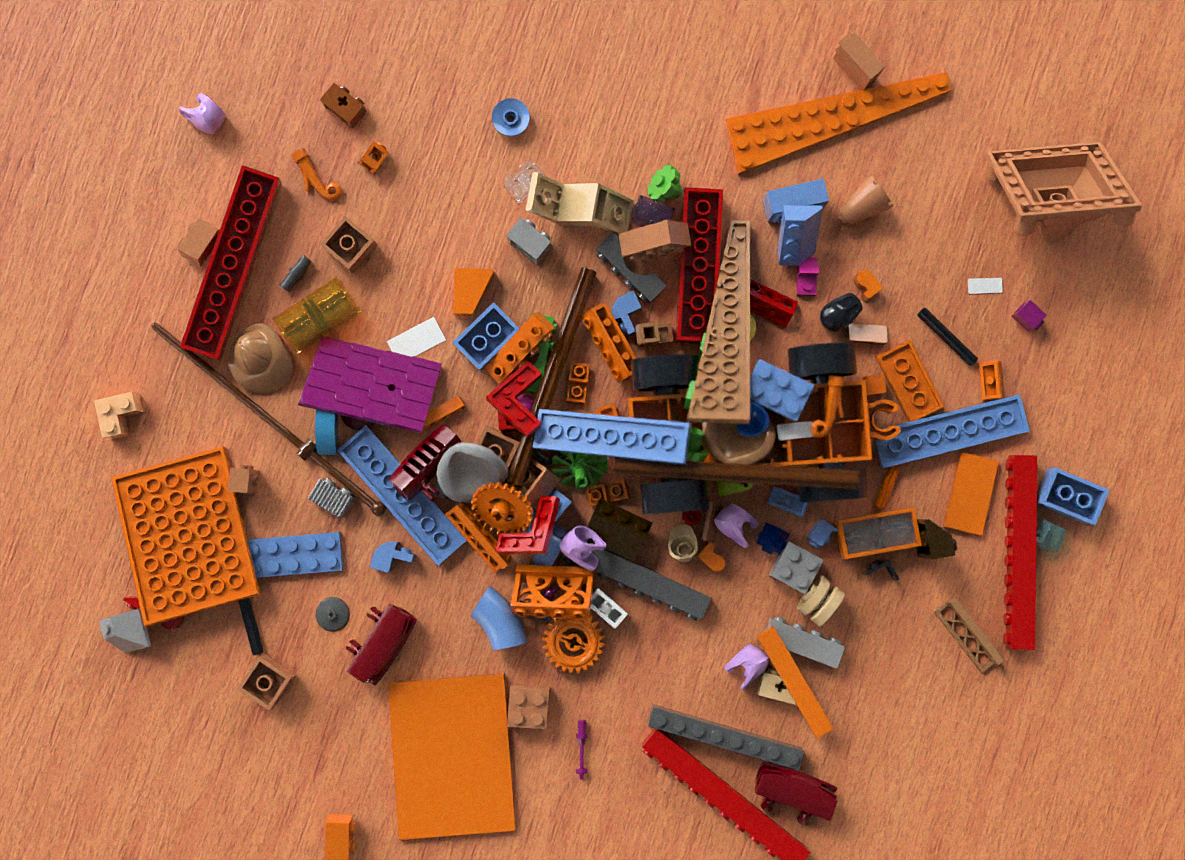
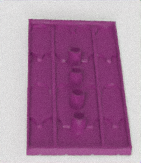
[298,337,442,433]

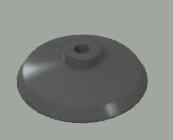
[315,597,350,632]

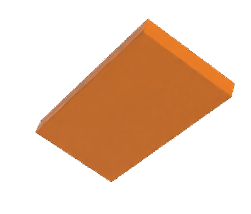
[875,339,945,422]
[943,452,999,536]

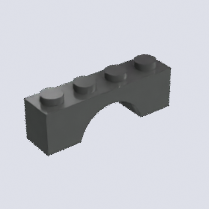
[597,232,667,305]

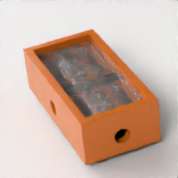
[834,507,922,559]

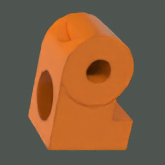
[854,270,883,302]
[696,542,725,572]

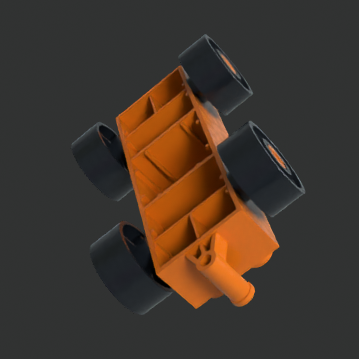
[627,342,901,514]

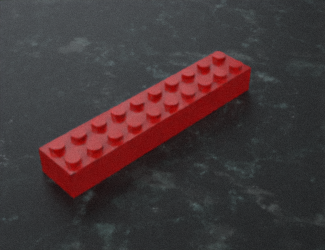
[180,165,282,361]

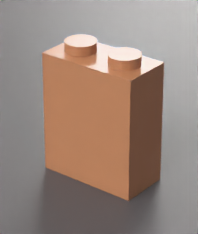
[833,33,885,90]

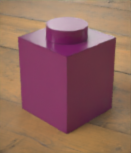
[1012,300,1047,331]

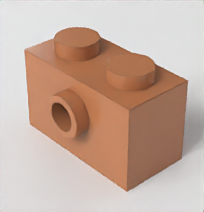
[178,218,219,266]
[228,465,259,493]

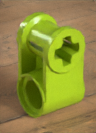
[716,481,754,497]

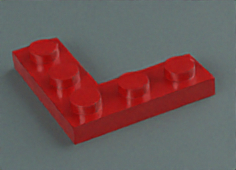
[486,361,542,438]
[495,496,560,555]

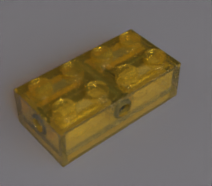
[272,277,361,353]

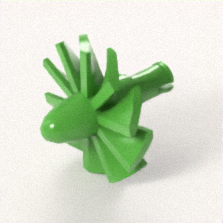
[552,451,608,489]

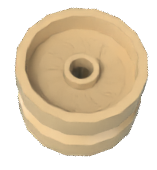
[796,576,845,626]

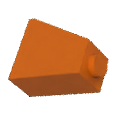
[453,268,494,320]

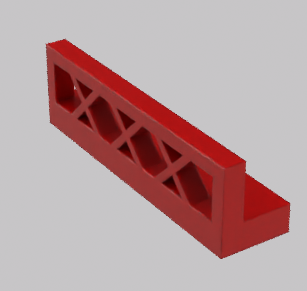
[750,279,798,328]

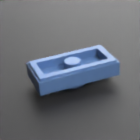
[767,485,809,517]

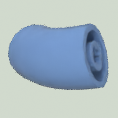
[470,586,528,650]

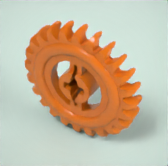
[471,482,533,535]
[542,615,605,674]

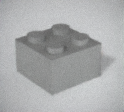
[506,218,552,266]
[768,541,823,594]

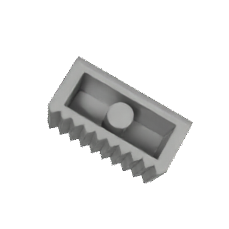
[307,477,355,518]

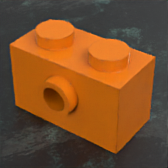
[325,814,356,860]

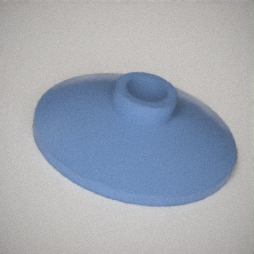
[492,98,530,136]

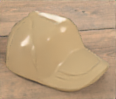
[668,524,698,562]

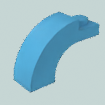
[315,410,339,455]

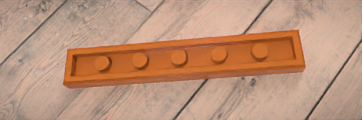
[756,626,834,739]

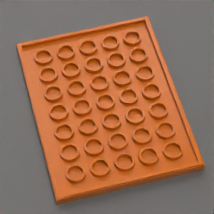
[111,446,260,627]
[388,673,516,840]

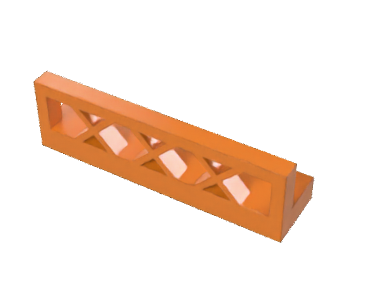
[445,502,512,573]

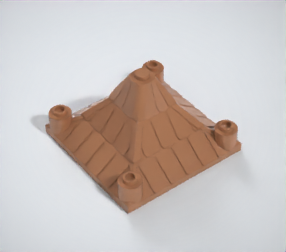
[986,142,1142,242]

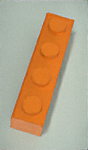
[423,395,465,430]

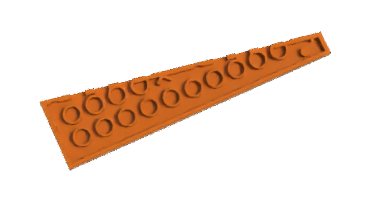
[726,72,951,175]

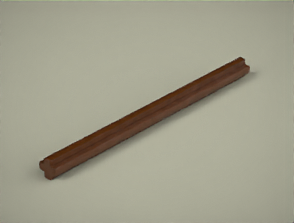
[506,267,596,488]
[613,457,859,489]

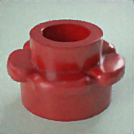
[682,510,701,526]

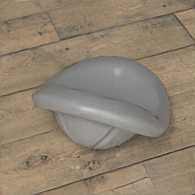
[437,442,508,503]

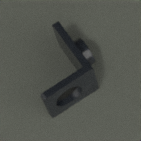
[863,559,899,581]

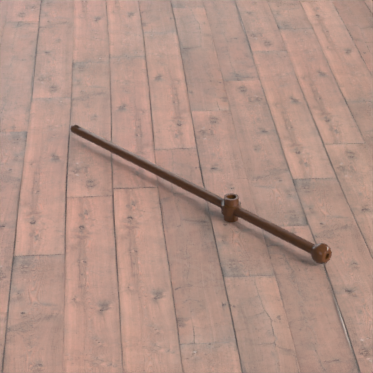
[151,322,387,516]

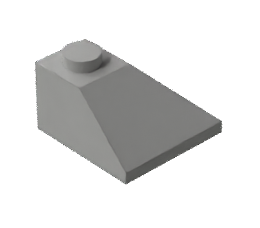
[99,609,151,653]

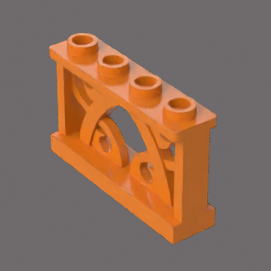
[510,565,595,619]

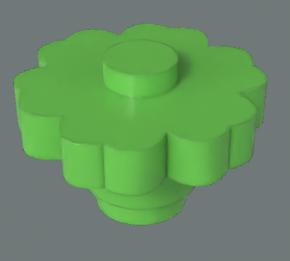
[648,165,683,203]
[686,427,709,462]

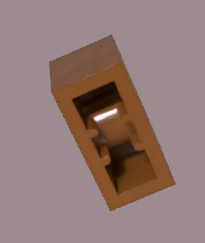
[320,83,366,128]

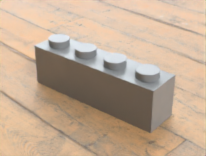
[765,616,845,669]

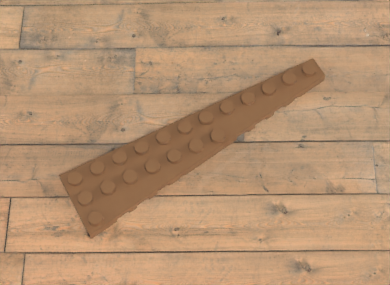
[687,220,750,424]

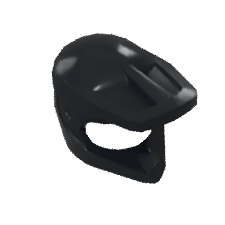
[820,293,863,332]

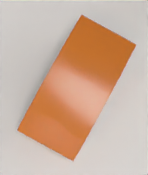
[566,362,590,405]
[586,479,630,506]

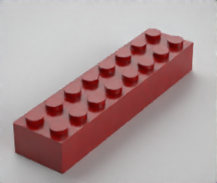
[675,187,723,344]

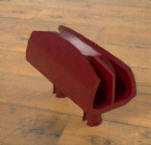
[389,425,462,502]
[346,604,417,686]
[754,761,838,825]

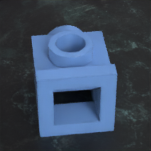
[806,518,838,549]

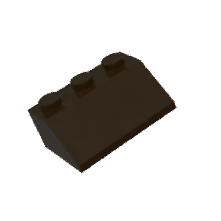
[587,499,653,563]
[916,519,957,559]

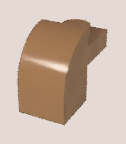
[635,322,674,346]

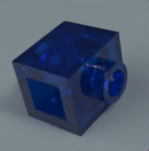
[756,522,790,555]

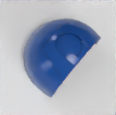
[737,401,769,437]

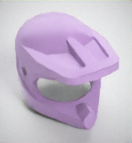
[179,93,226,134]
[714,503,759,548]
[559,526,606,571]
[724,643,769,691]

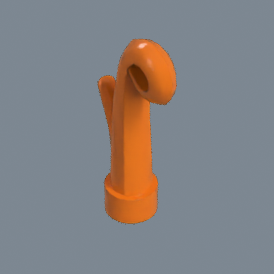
[291,148,342,201]
[810,375,845,438]

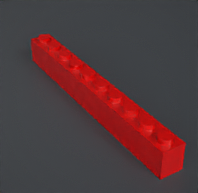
[1003,455,1037,650]
[642,728,811,860]

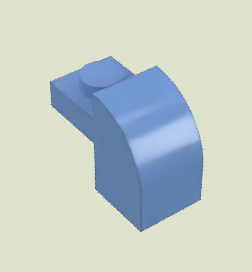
[612,290,642,337]
[532,523,569,566]
[370,541,416,572]

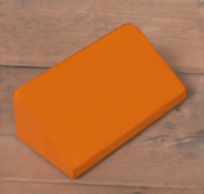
[979,360,1005,401]

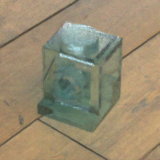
[1036,518,1067,551]

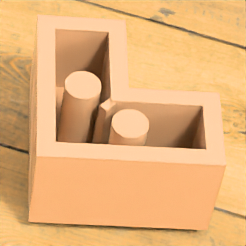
[94,392,144,439]

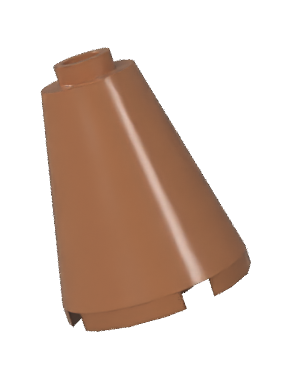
[838,175,893,226]

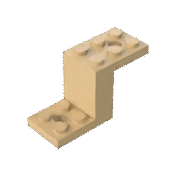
[526,172,634,235]

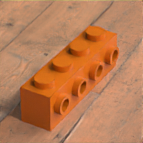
[581,302,637,383]
[484,312,555,384]

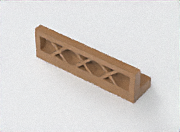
[933,597,1004,673]

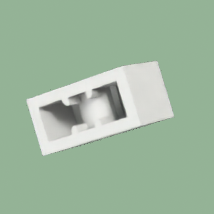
[591,587,628,629]

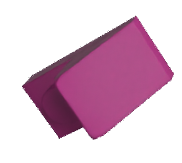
[796,258,819,296]

